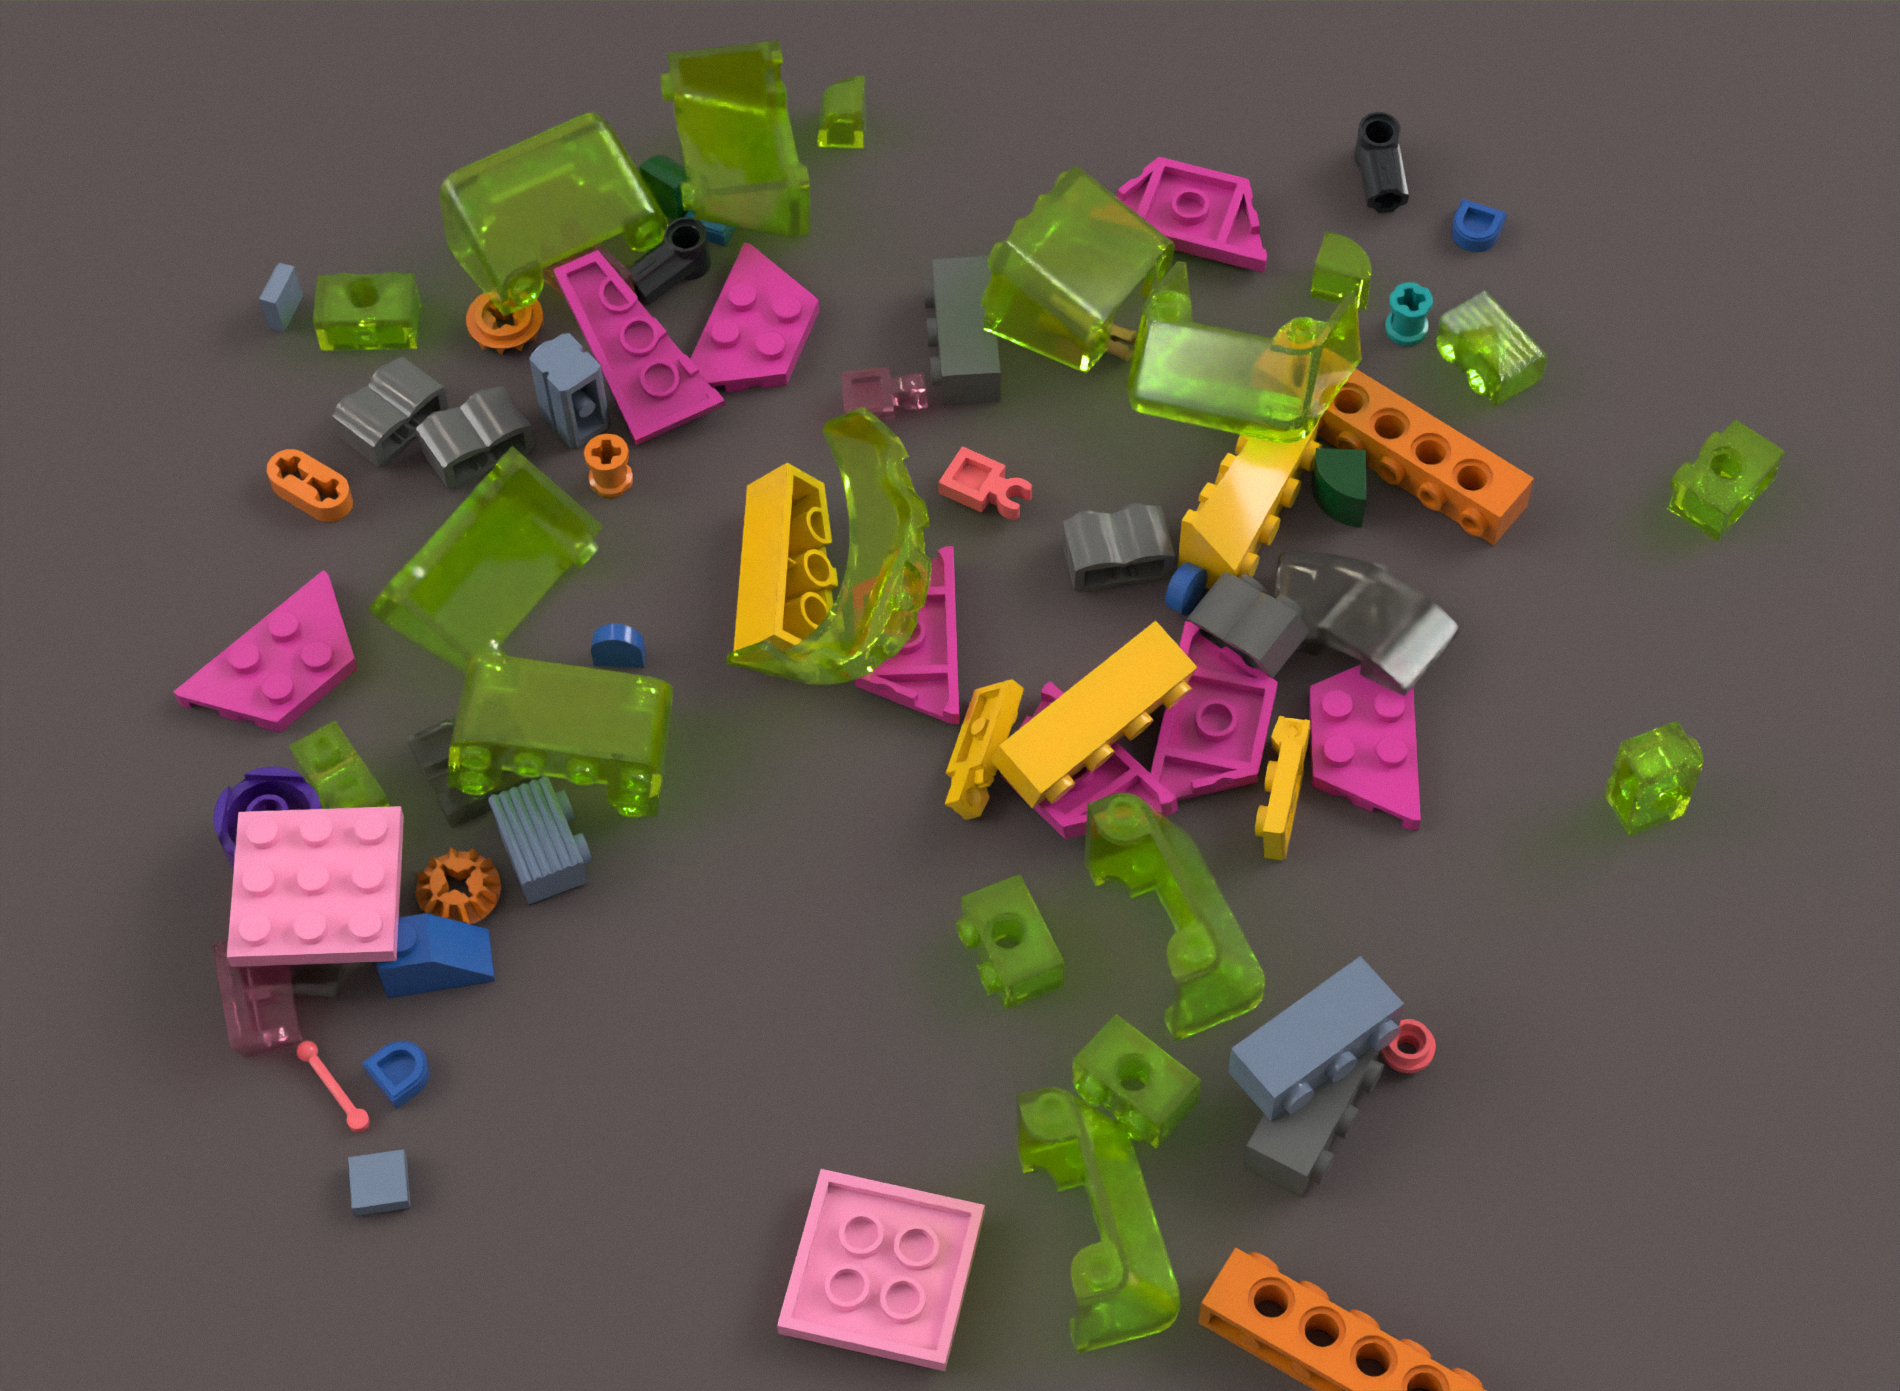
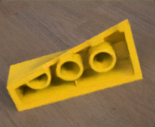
[1178,400,1322,589]
[733,463,850,678]
[991,620,1197,809]

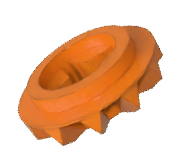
[466,287,544,355]
[415,847,501,925]

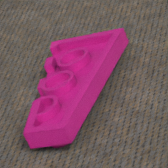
[553,250,725,446]

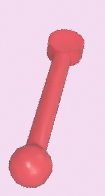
[297,1040,370,1133]

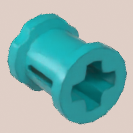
[1385,282,1433,346]

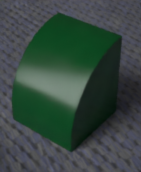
[639,155,710,221]
[1312,448,1367,528]

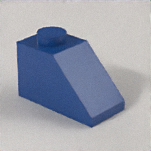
[377,913,495,998]

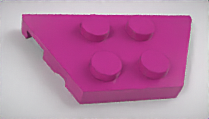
[1089,156,1267,273]
[690,243,820,392]
[853,546,960,724]
[173,570,358,733]
[1150,621,1278,801]
[1308,646,1421,830]
[1000,681,1178,839]

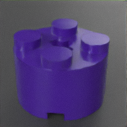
[213,766,323,872]

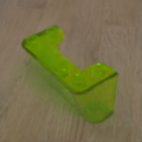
[981,165,1175,374]
[447,654,674,817]

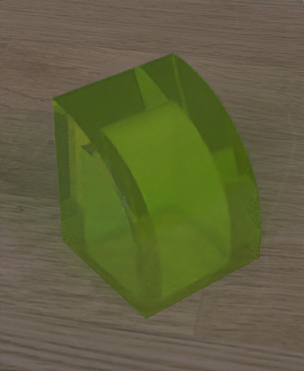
[817,76,867,148]
[1310,231,1372,310]

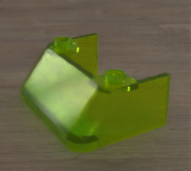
[1127,261,1362,443]

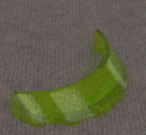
[725,407,932,685]

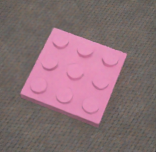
[227,806,404,967]
[777,1169,985,1371]

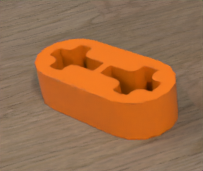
[266,449,353,522]

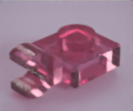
[840,366,928,423]

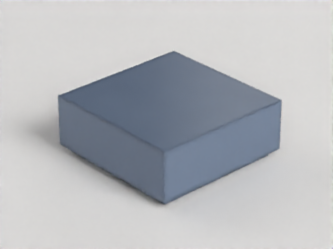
[259,263,303,333]
[348,1149,411,1216]

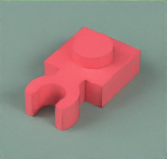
[938,446,1032,520]

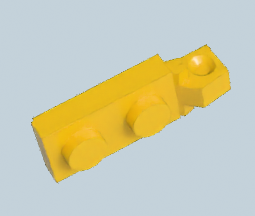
[945,679,1024,820]
[1255,716,1311,861]

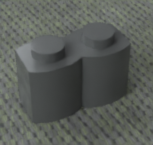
[332,357,448,468]
[416,386,535,490]
[1062,503,1175,592]
[1186,572,1310,678]

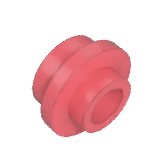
[1380,1019,1436,1073]

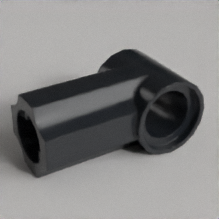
[1354,112,1409,213]
[619,217,712,306]

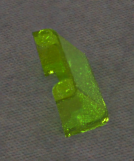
[660,40,810,238]
[439,112,668,316]
[367,446,604,678]
[1084,792,1266,1042]
[1016,1087,1180,1354]

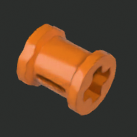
[584,434,633,498]

